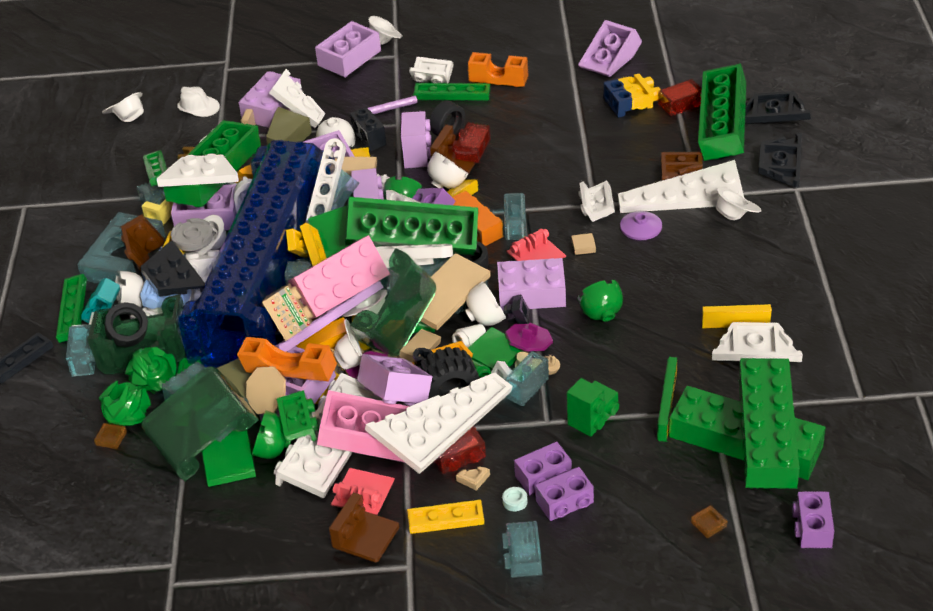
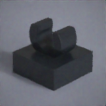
[503,294,530,324]

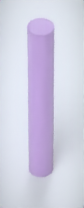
[368,96,417,114]

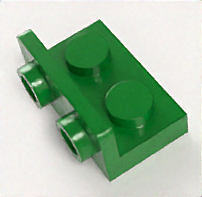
[277,390,319,441]

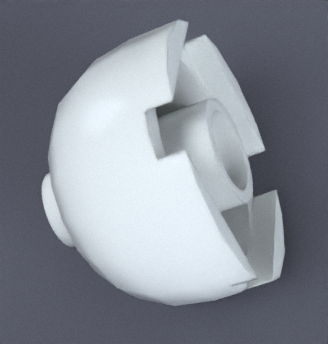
[316,117,355,147]
[427,152,468,189]
[114,271,144,307]
[465,282,506,326]

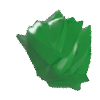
[125,347,177,394]
[99,381,151,426]

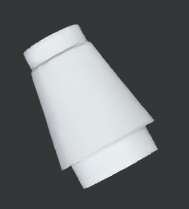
[452,324,486,348]

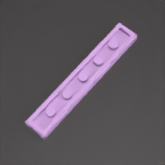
[275,281,384,352]

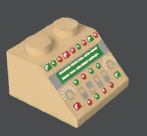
[263,283,313,341]

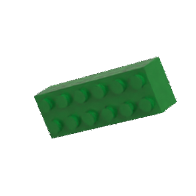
[698,64,746,161]
[163,120,261,207]
[345,197,478,255]
[739,358,800,489]
[669,386,826,480]

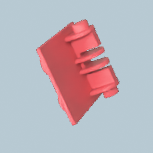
[507,229,566,261]
[331,468,395,515]

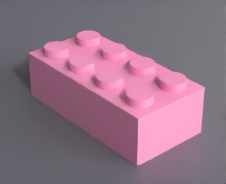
[288,235,390,319]
[317,390,410,462]

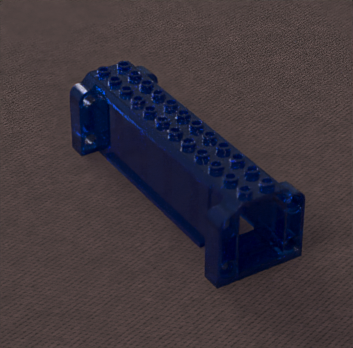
[178,140,341,368]

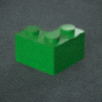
[567,378,619,437]

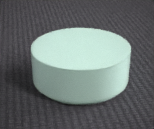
[502,487,527,511]

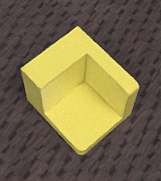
[142,199,173,226]

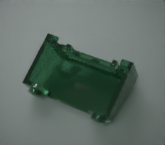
[350,248,437,357]
[87,294,186,374]
[142,367,259,481]

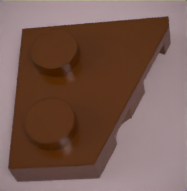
[661,152,703,181]

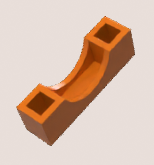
[237,337,337,382]

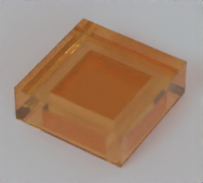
[94,423,127,449]
[691,505,727,538]

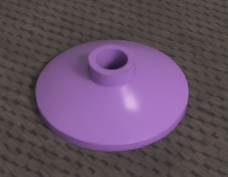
[620,211,662,240]

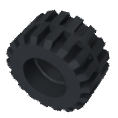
[418,347,480,399]

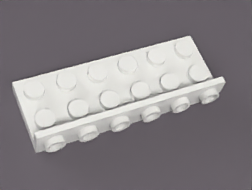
[274,373,382,498]

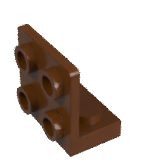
[430,125,483,174]
[121,214,165,272]
[329,492,399,562]

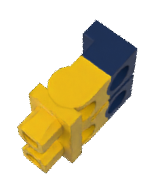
[603,74,662,118]

